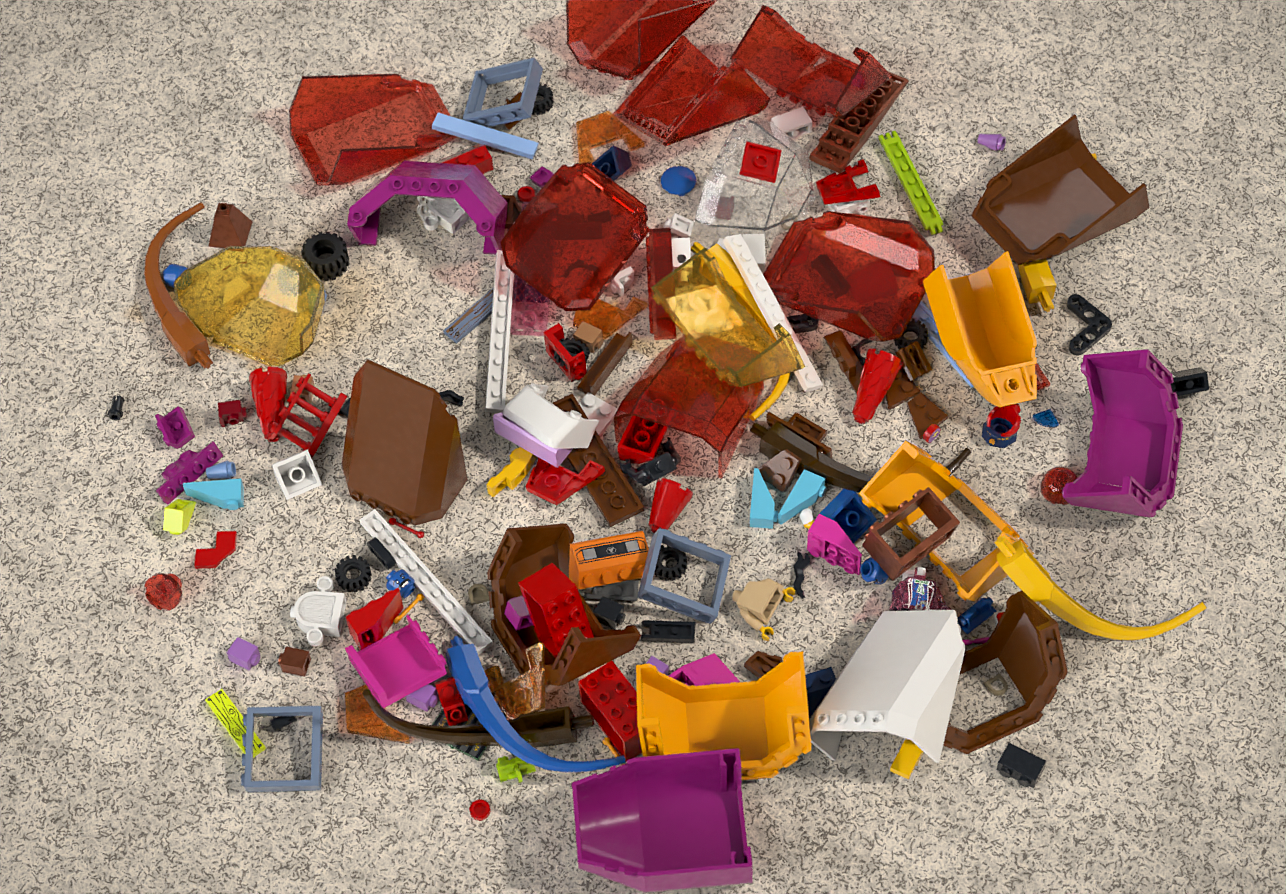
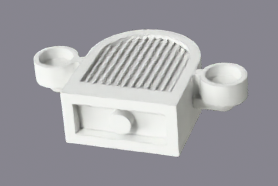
[423,197,470,234]
[290,576,346,646]

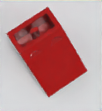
[346,588,404,650]

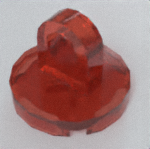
[144,573,182,611]

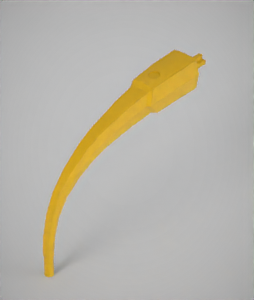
[1017,153,1097,312]
[690,242,791,421]
[994,536,1207,640]

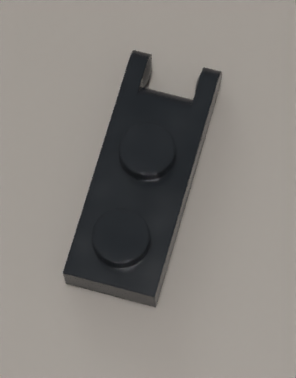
[641,620,696,643]

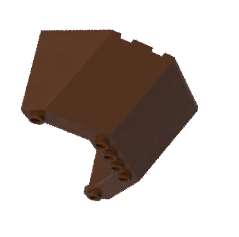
[487,523,641,686]
[943,591,1068,754]

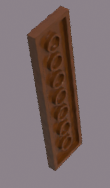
[552,394,644,527]

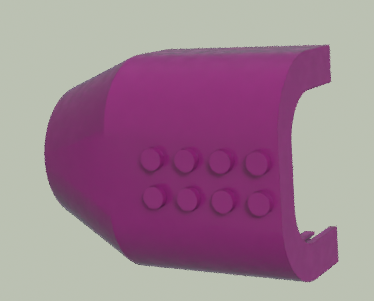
[572,748,753,893]

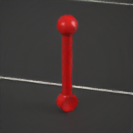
[389,518,424,538]

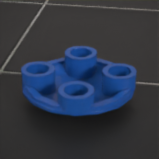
[661,166,696,196]

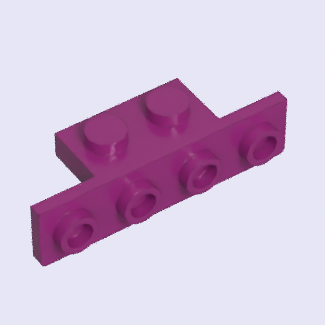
[156,441,223,505]

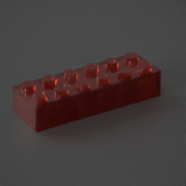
[646,228,677,340]

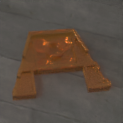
[576,111,645,169]
[573,274,648,340]
[484,643,545,720]
[345,684,410,744]

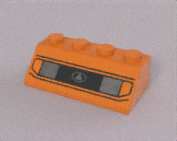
[569,531,649,590]

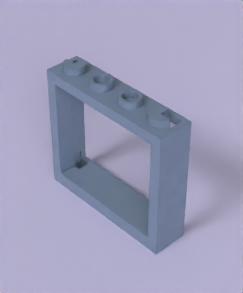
[462,58,543,127]
[637,528,731,624]
[241,706,323,793]

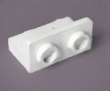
[828,199,870,221]

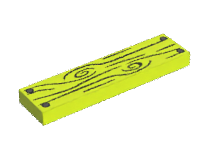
[205,689,266,758]

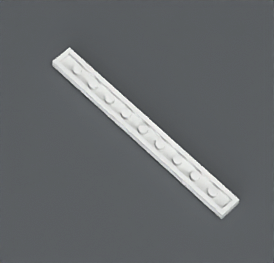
[723,234,823,392]
[485,250,515,413]
[359,509,493,655]

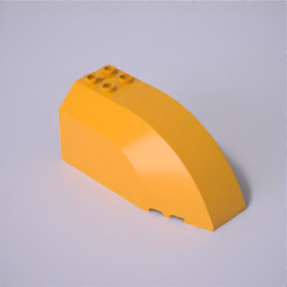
[923,252,1037,407]

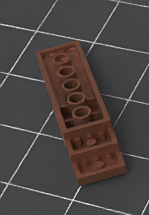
[809,67,909,174]

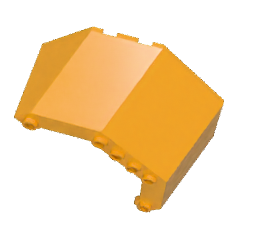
[859,441,1034,602]
[636,652,812,780]

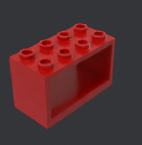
[518,563,594,658]
[578,661,642,762]

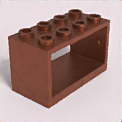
[862,487,960,581]

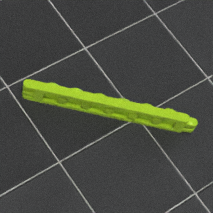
[878,130,943,235]

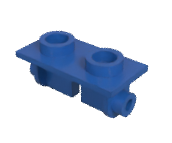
[957,597,997,635]

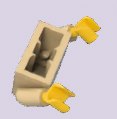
[732,578,795,641]

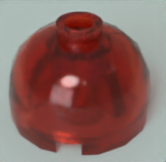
[1040,466,1078,505]

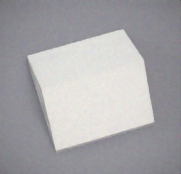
[272,450,322,500]

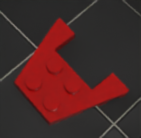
[816,159,881,205]
[525,457,605,506]

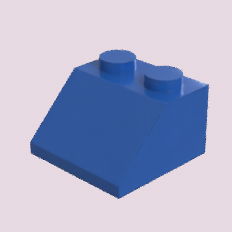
[817,489,877,544]

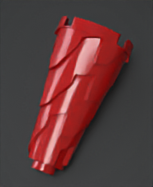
[852,348,903,424]
[249,367,287,442]

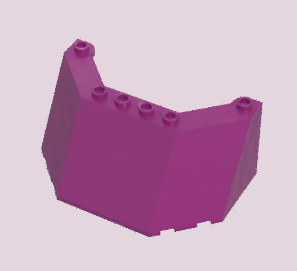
[347,160,508,255]
[1062,349,1183,518]

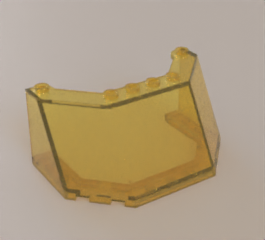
[651,247,805,387]

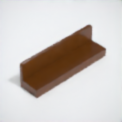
[577,332,633,396]

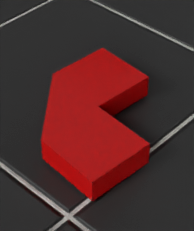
[195,531,237,569]

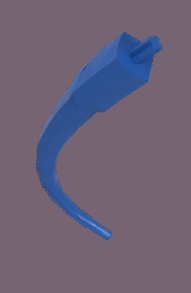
[446,636,626,772]

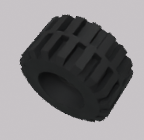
[301,232,349,281]

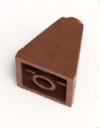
[209,203,253,251]

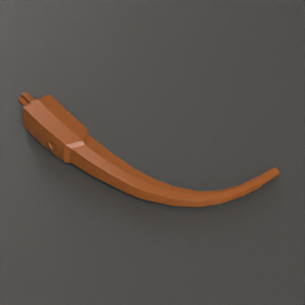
[144,202,213,369]

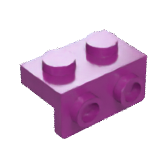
[155,406,195,449]

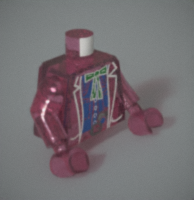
[889,567,951,611]

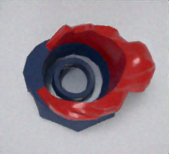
[982,404,1021,448]

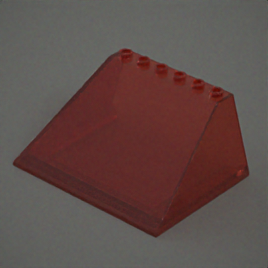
[613,35,771,146]

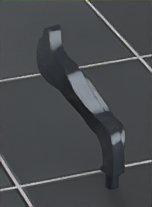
[438,390,464,407]
[793,552,810,599]

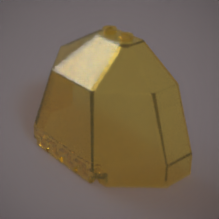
[174,246,325,367]

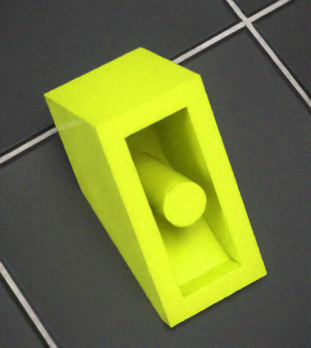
[163,499,196,535]

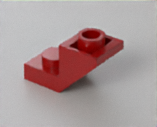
[435,677,468,726]

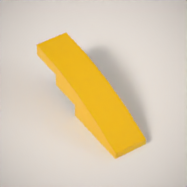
[890,739,924,779]

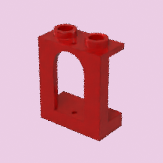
[543,323,587,382]

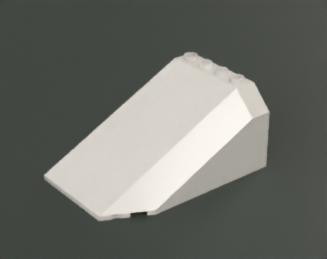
[809,610,965,763]

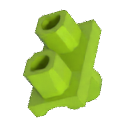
[496,756,536,783]

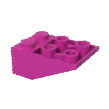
[807,514,862,575]
[669,653,740,686]

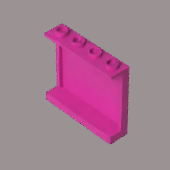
[345,615,447,708]

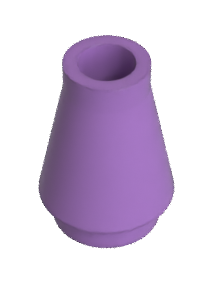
[978,133,1006,151]

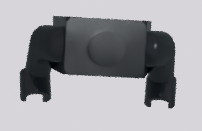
[619,437,681,486]

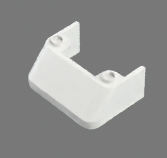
[503,383,599,449]

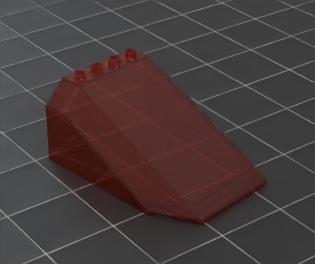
[566,0,718,80]
[289,73,457,186]
[500,162,650,312]
[763,211,935,342]
[614,330,764,478]

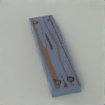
[443,288,494,344]

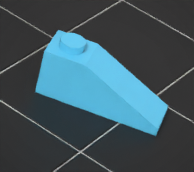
[750,468,778,529]
[778,470,827,525]
[183,478,244,510]

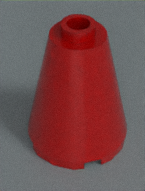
[648,478,693,533]

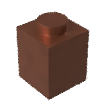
[278,646,311,677]

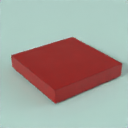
[739,141,782,183]

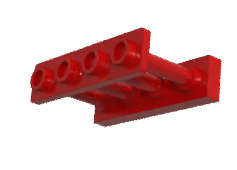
[269,373,347,459]

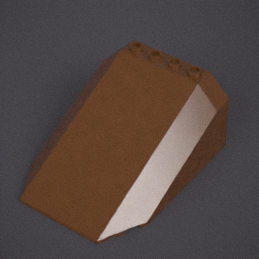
[971,114,1150,265]
[342,359,468,525]

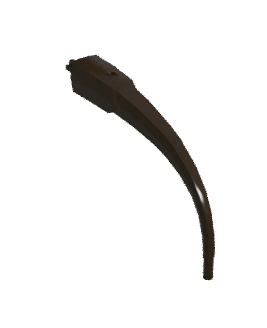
[750,422,971,493]
[362,689,594,747]

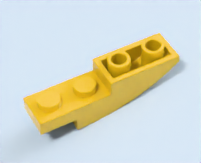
[487,447,537,497]

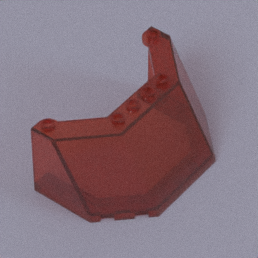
[730,5,892,118]

